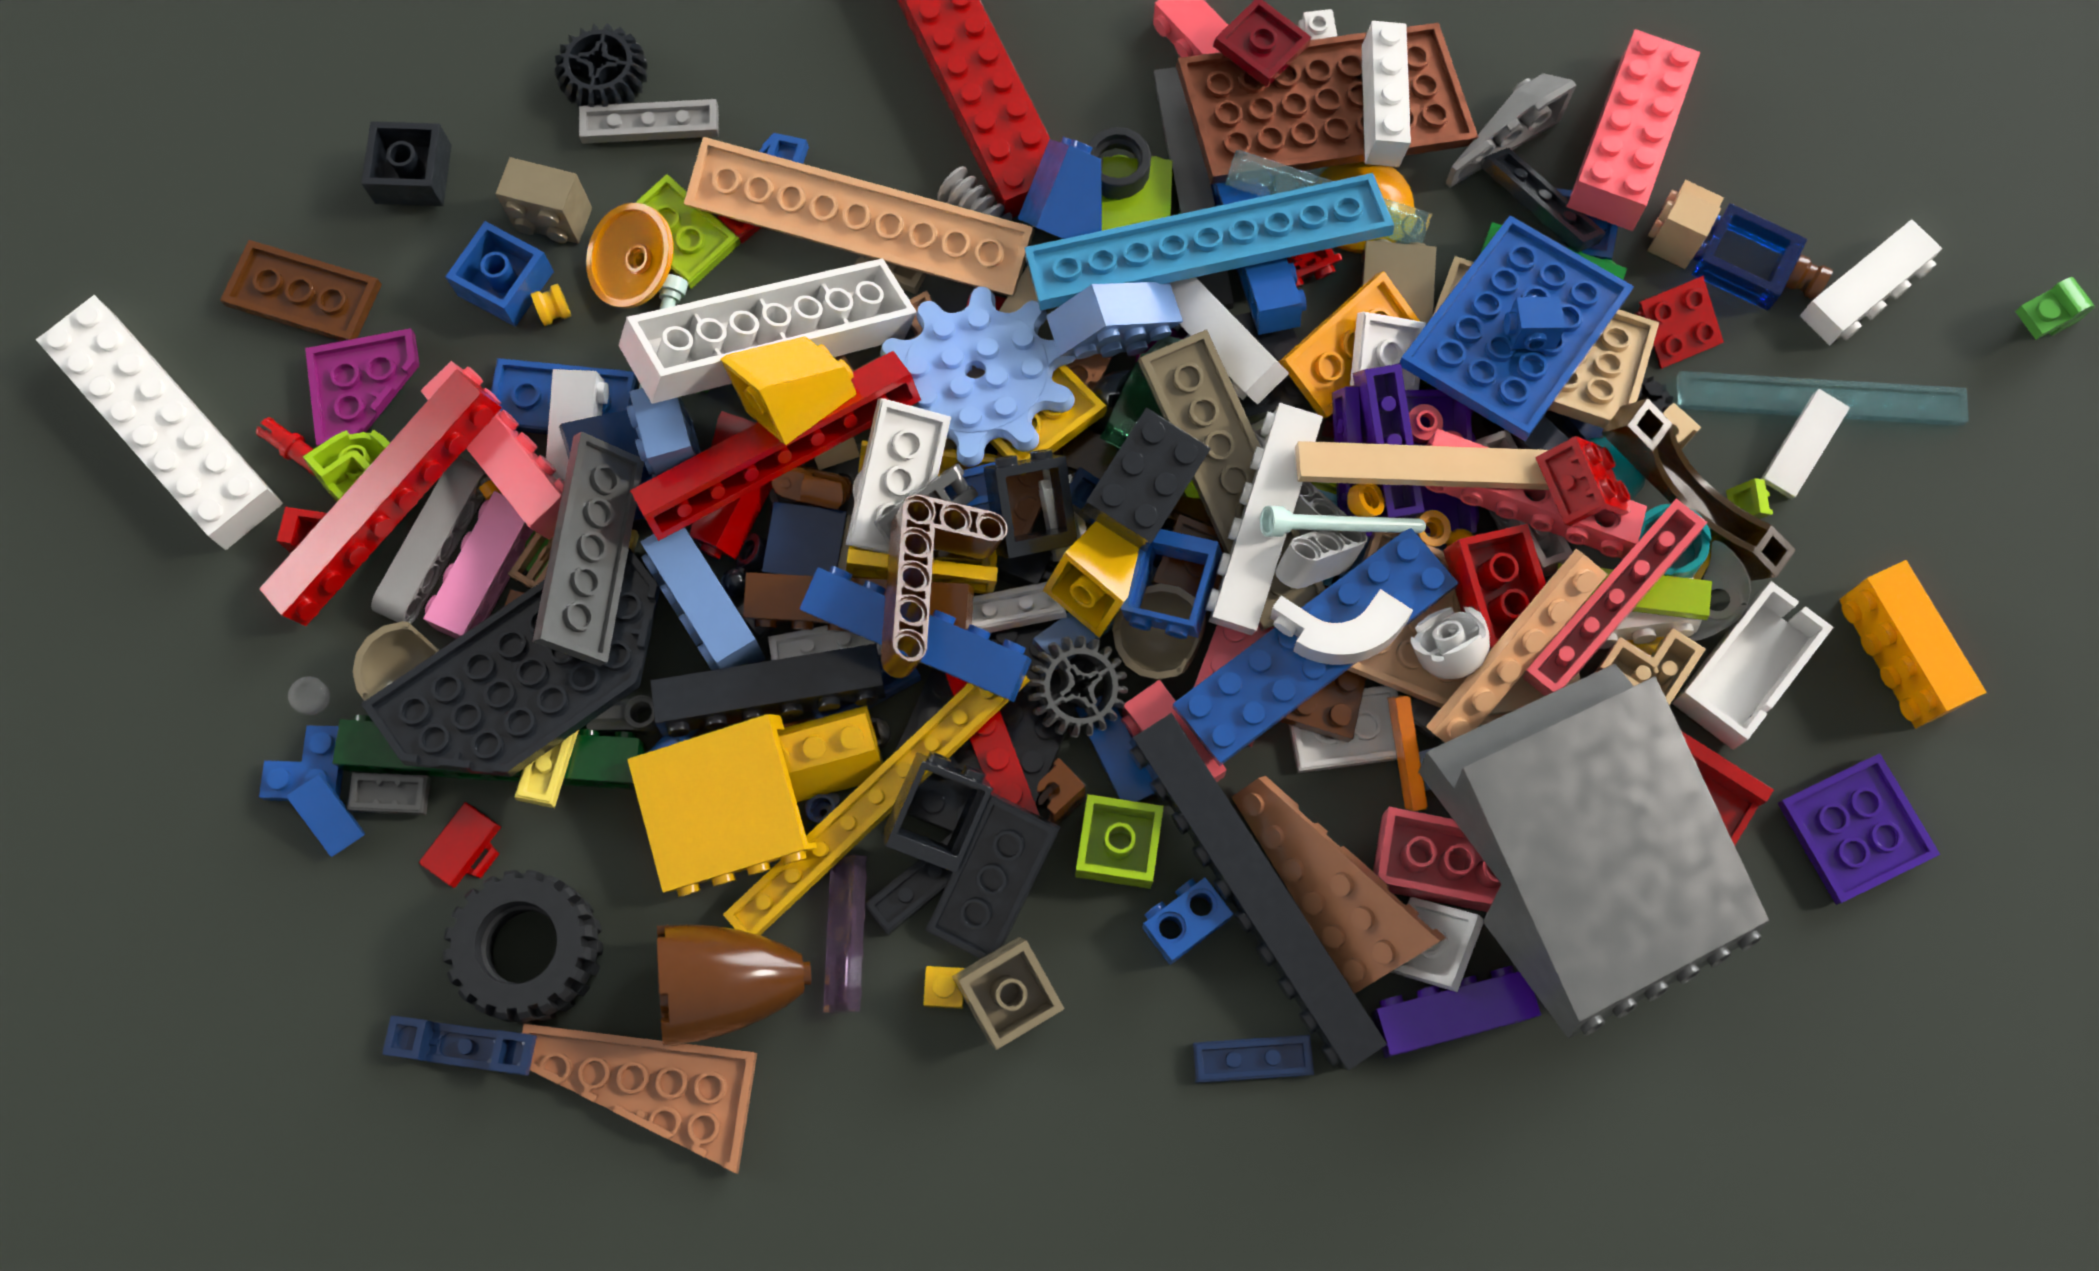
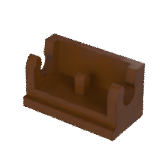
[1037,758,1086,825]

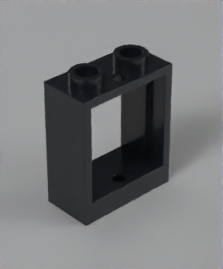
[983,449,1078,558]
[881,751,993,873]

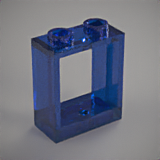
[1691,203,1808,311]

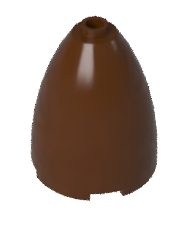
[657,924,811,1046]

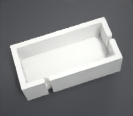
[1672,581,1833,750]

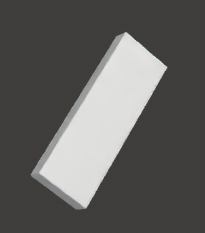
[1761,389,1850,499]

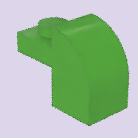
[2015,277,2095,340]

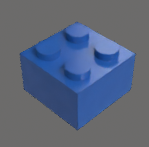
[445,221,554,327]

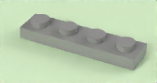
[579,99,719,144]

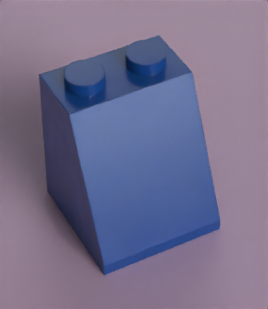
[1018,137,1102,239]

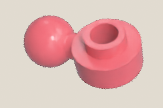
[1409,404,1463,443]

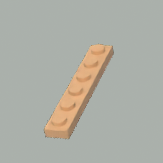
[1426,549,1608,743]

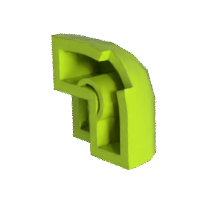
[303,430,390,502]

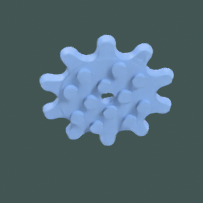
[880,287,1076,467]

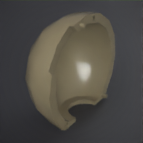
[1112,583,1206,680]
[352,621,440,701]

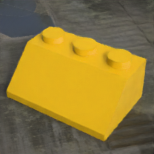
[777,705,883,802]

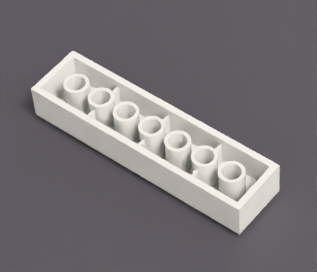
[619,258,917,404]
[36,295,283,550]

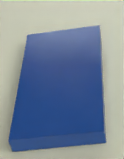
[491,358,639,434]

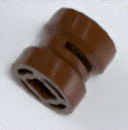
[1782,254,1833,301]

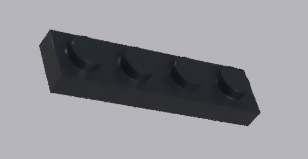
[1481,147,1606,253]

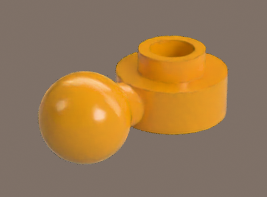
[1347,484,1385,517]
[1415,510,1473,548]

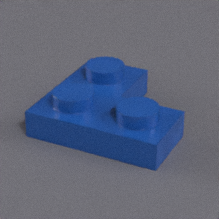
[259,725,343,801]

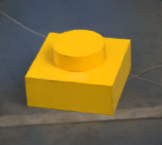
[923,966,965,1009]

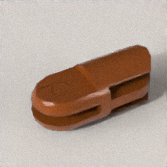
[771,465,853,510]

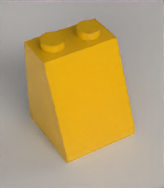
[721,336,857,445]
[1043,521,1139,638]

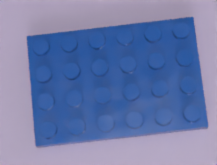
[1399,216,1634,442]

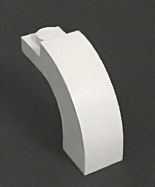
[1270,589,1413,665]

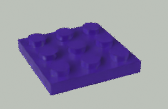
[1777,753,1941,905]

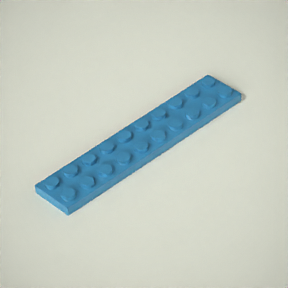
[1024,173,1394,311]

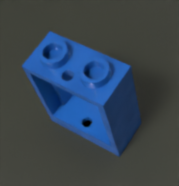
[1121,529,1222,639]

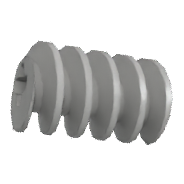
[937,166,1013,221]

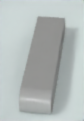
[371,457,491,624]

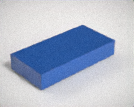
[286,772,366,857]

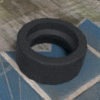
[1088,127,1151,199]

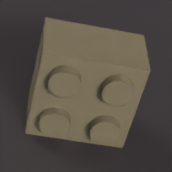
[495,157,592,244]
[952,937,1065,1050]

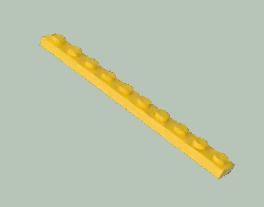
[723,675,1030,935]

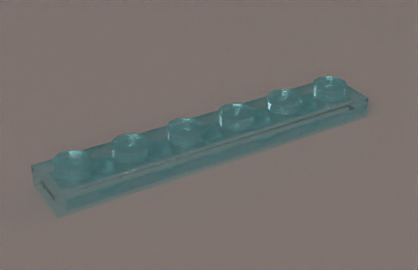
[1225,150,1432,244]

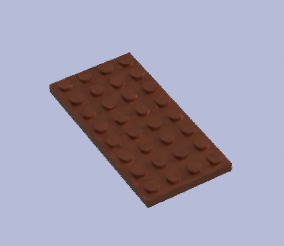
[1176,22,1478,184]

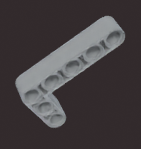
[1255,434,1367,589]

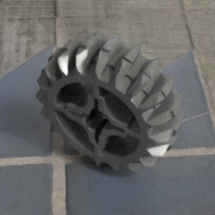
[1026,635,1128,737]

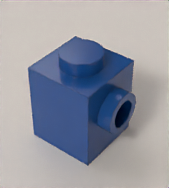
[1504,295,1566,351]

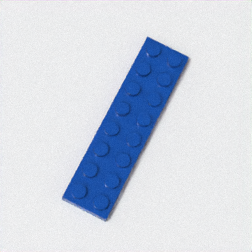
[1173,528,1459,766]

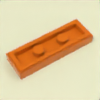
[1387,695,1428,811]

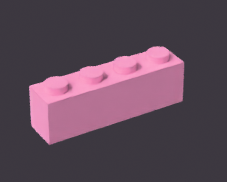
[423,491,534,639]

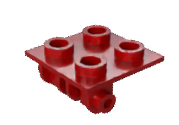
[1634,276,1724,369]

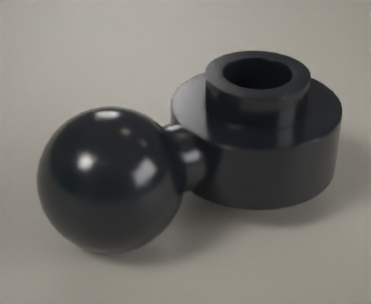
[721,533,767,597]

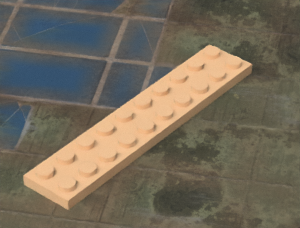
[684,137,1035,297]

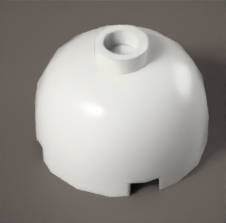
[1410,607,1490,679]

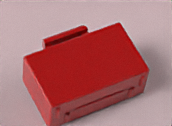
[419,802,501,888]

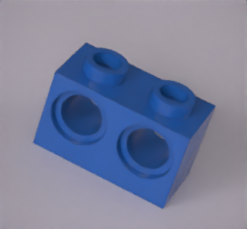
[1142,877,1233,965]

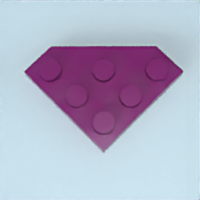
[305,328,419,447]

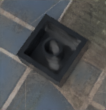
[361,121,452,206]

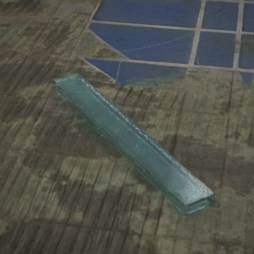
[1677,371,1969,426]

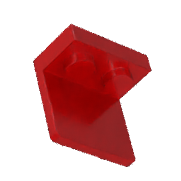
[1535,436,1631,526]

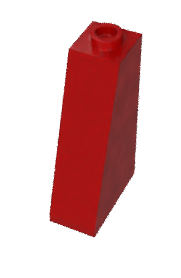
[690,411,772,559]

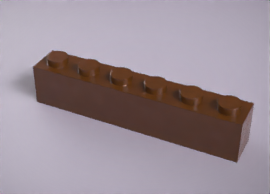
[743,573,974,632]

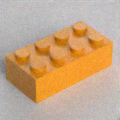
[1839,560,1987,729]

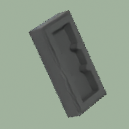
[347,773,431,815]

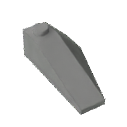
[1446,73,1576,188]

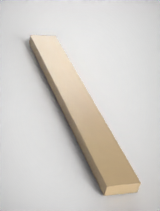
[1295,441,1549,490]

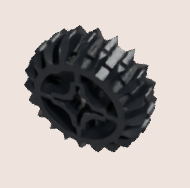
[554,23,648,107]

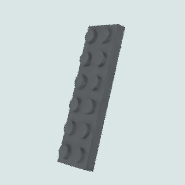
[532,431,644,666]

